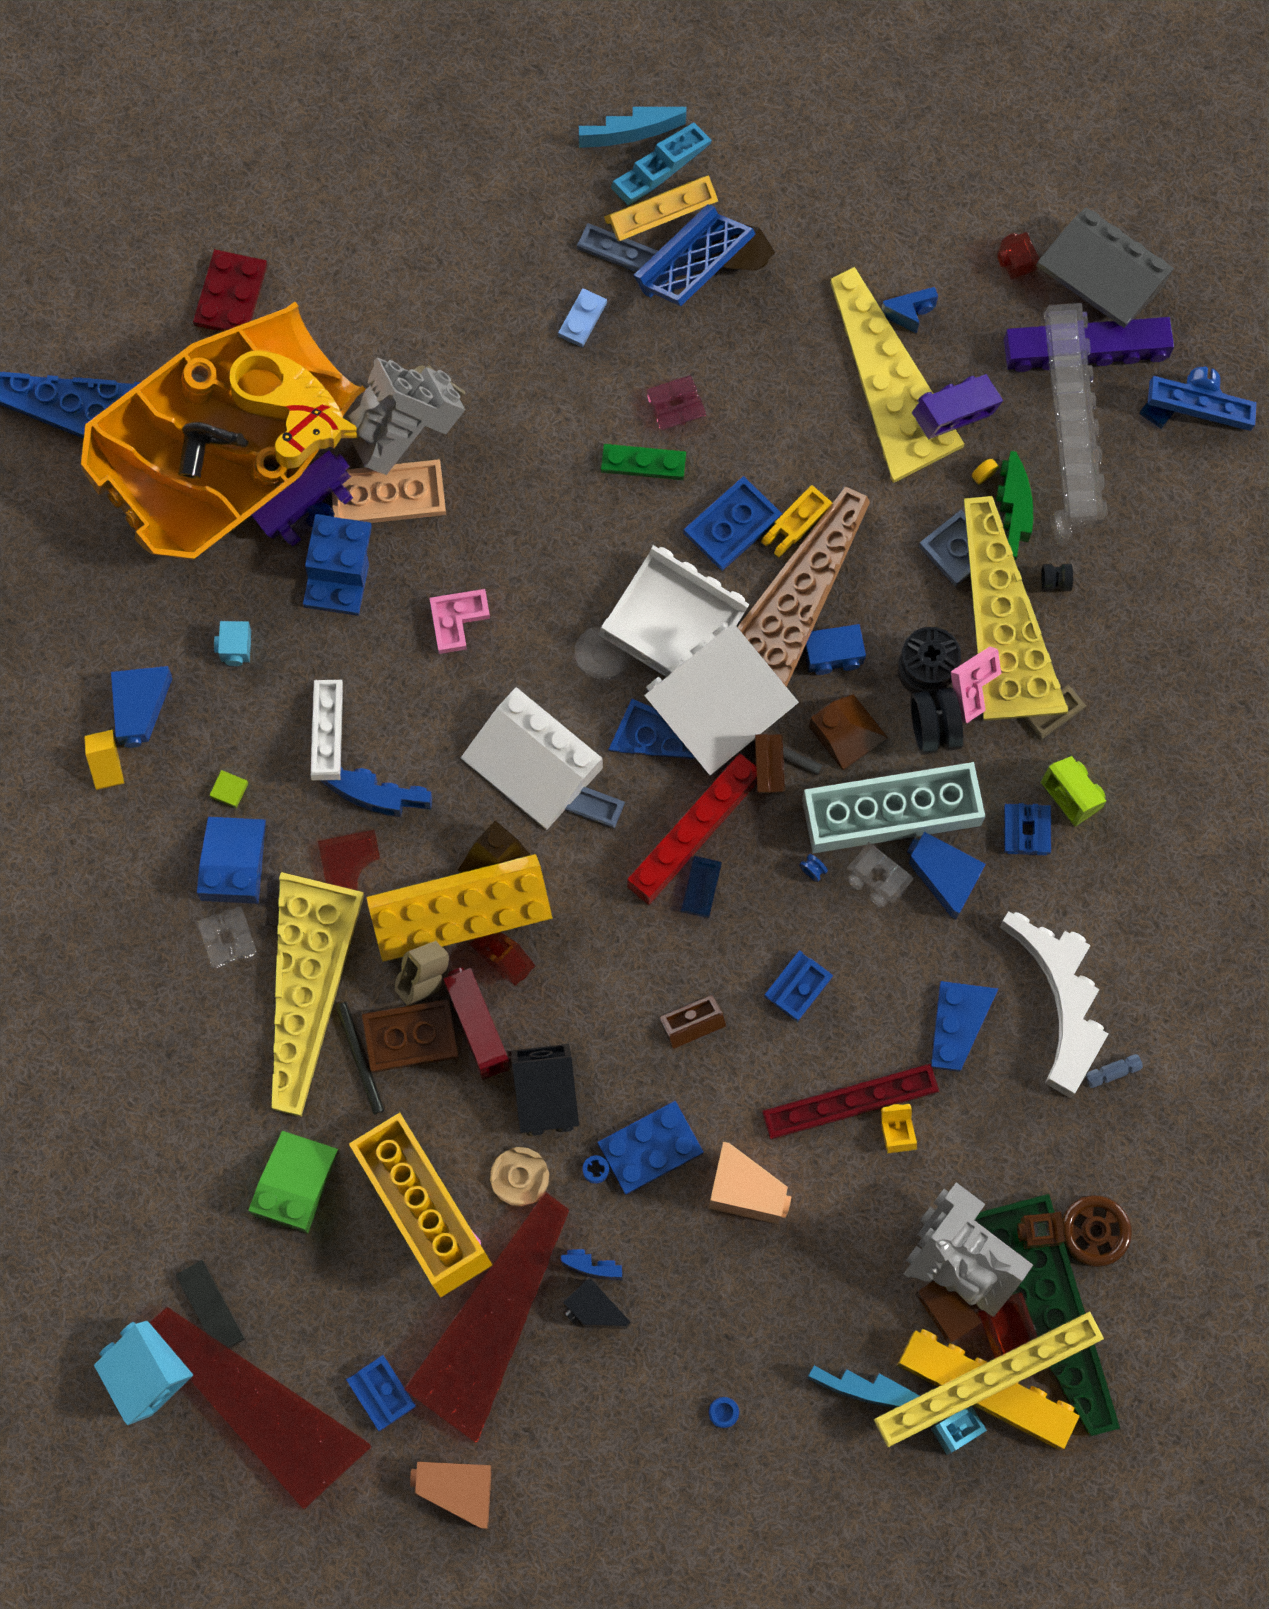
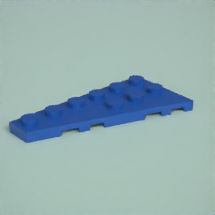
[0,372,141,439]

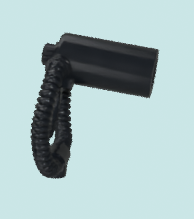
[178,422,249,479]

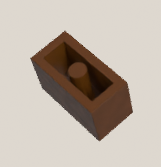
[915,1281,982,1345]

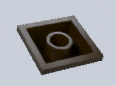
[695,225,775,271]
[458,820,531,873]

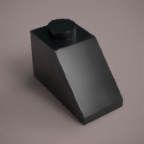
[563,1278,631,1329]

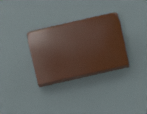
[659,995,726,1049]

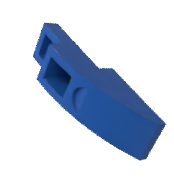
[320,767,432,817]

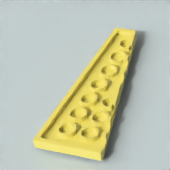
[830,267,964,483]
[964,496,1068,721]
[272,872,364,1117]

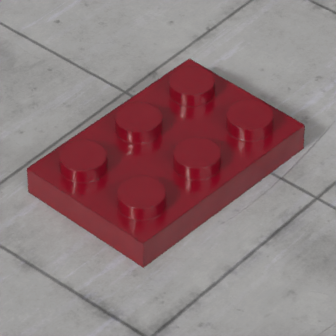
[193,249,268,332]

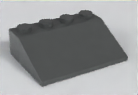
[1036,207,1174,328]

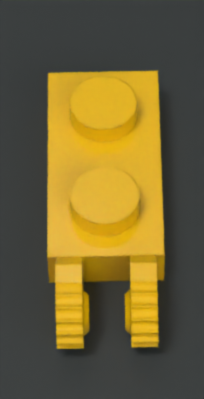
[761,485,832,558]

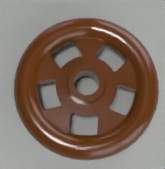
[1062,1195,1132,1267]

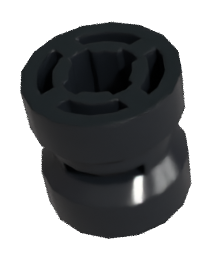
[1041,564,1073,592]

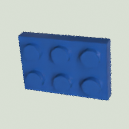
[683,476,782,571]
[597,1101,704,1195]

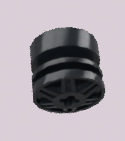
[898,627,961,697]

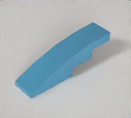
[579,107,686,148]
[611,123,712,206]
[807,1365,920,1408]

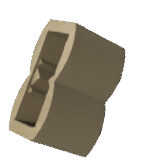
[395,941,449,1005]

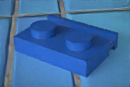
[764,950,833,1023]
[346,1355,416,1432]

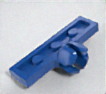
[1148,367,1256,431]

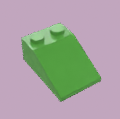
[248,1131,338,1234]

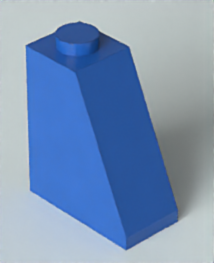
[111,666,172,748]
[907,832,986,919]

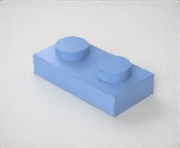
[558,288,607,348]

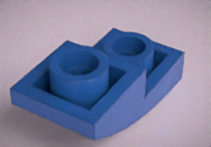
[561,1249,622,1280]

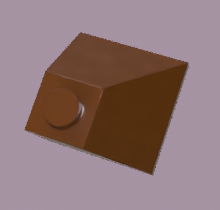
[809,694,888,770]

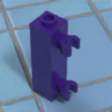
[252,450,353,547]

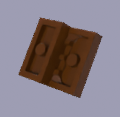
[755,734,785,793]

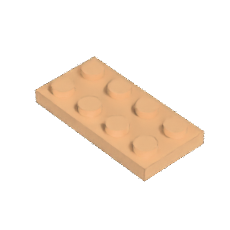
[332,459,446,523]

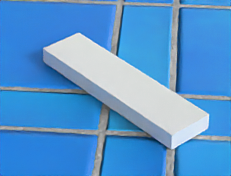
[311,680,343,780]

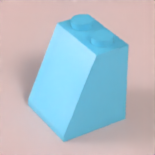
[94,1321,193,1425]

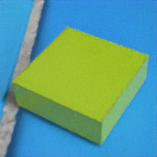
[209,770,248,809]

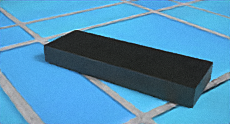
[176,1260,245,1354]

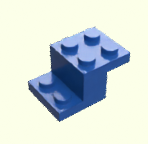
[303,514,372,616]

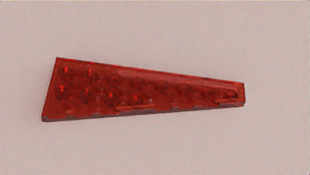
[403,1192,570,1443]
[149,1307,372,1510]

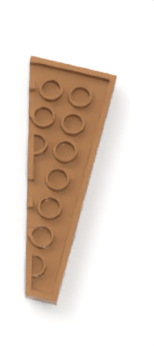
[737,486,870,687]

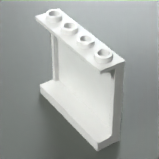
[598,545,749,677]
[644,622,799,775]

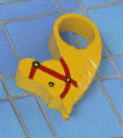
[230,351,357,468]

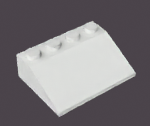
[461,687,603,830]

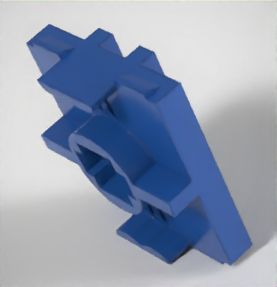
[1003,803,1051,856]

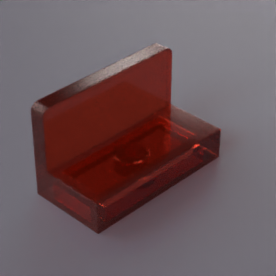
[977,1292,1038,1358]

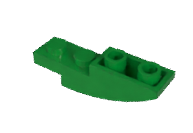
[996,451,1033,561]

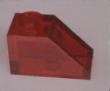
[470,932,536,986]

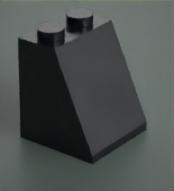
[511,1044,579,1136]

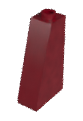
[444,967,510,1080]

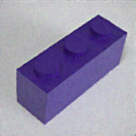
[912,374,1003,440]

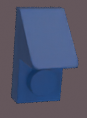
[881,287,938,333]

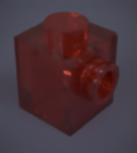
[997,232,1040,279]

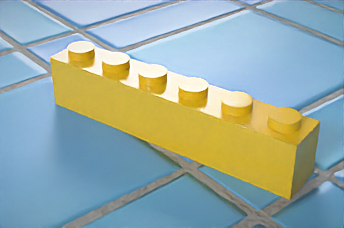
[897,1329,1080,1451]

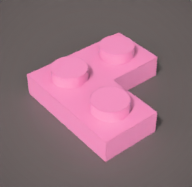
[430,589,490,654]
[951,647,1001,723]

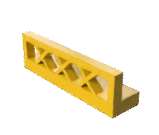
[604,175,718,241]

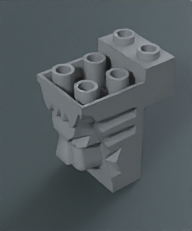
[348,357,465,475]
[904,1183,1033,1317]

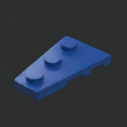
[609,699,697,760]
[931,981,998,1072]

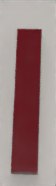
[762,1063,939,1140]

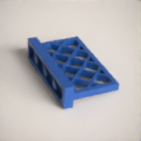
[634,204,756,306]

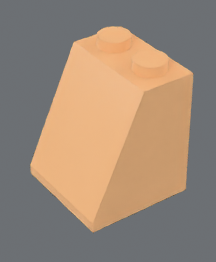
[708,1142,791,1224]

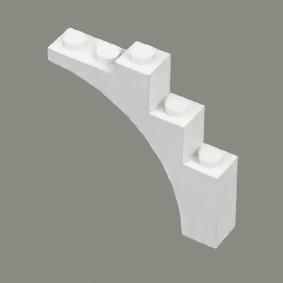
[1000,911,1108,1098]

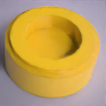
[972,459,999,485]

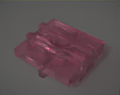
[647,375,706,430]

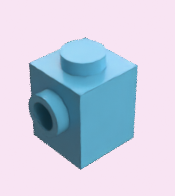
[214,621,251,666]

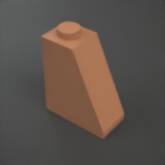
[410,1462,492,1530]

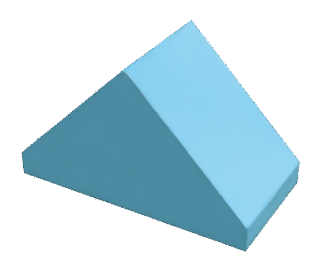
[931,1406,987,1455]

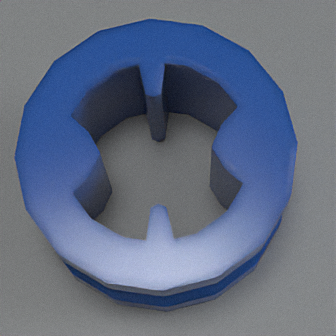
[799,854,828,882]
[583,1155,609,1184]

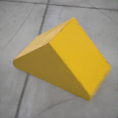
[85,730,124,790]

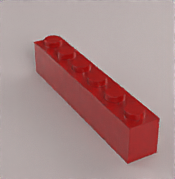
[627,753,757,905]

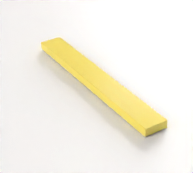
[874,1312,1104,1448]

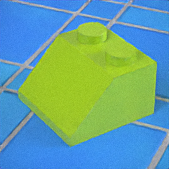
[1041,756,1106,827]

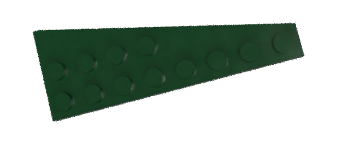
[975,1194,1120,1437]

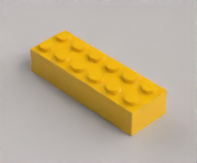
[366,854,553,962]
[349,1113,492,1298]

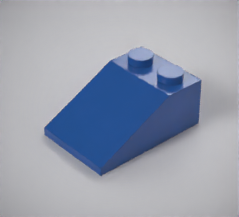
[197,817,266,904]

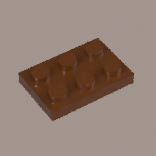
[362,999,459,1073]

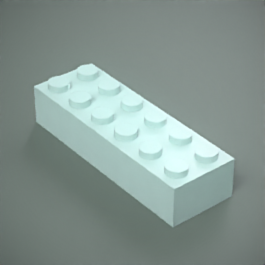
[802,762,985,853]

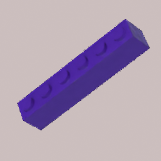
[1004,317,1174,372]

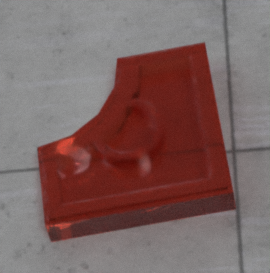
[318,830,380,891]

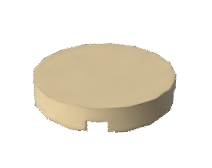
[490,1147,549,1207]

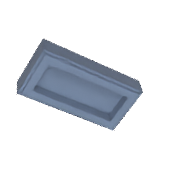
[565,787,625,829]

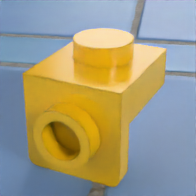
[881,1104,917,1154]

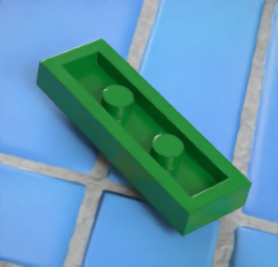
[601,444,686,480]

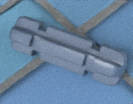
[1085,1054,1143,1088]

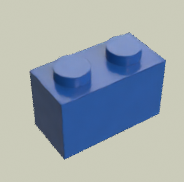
[804,624,866,675]

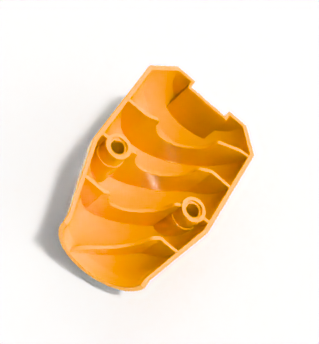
[81,302,366,560]

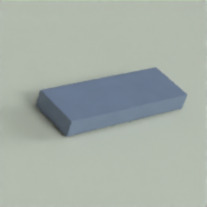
[577,223,658,272]

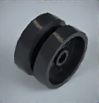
[910,687,963,755]

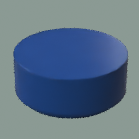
[709,1397,739,1428]

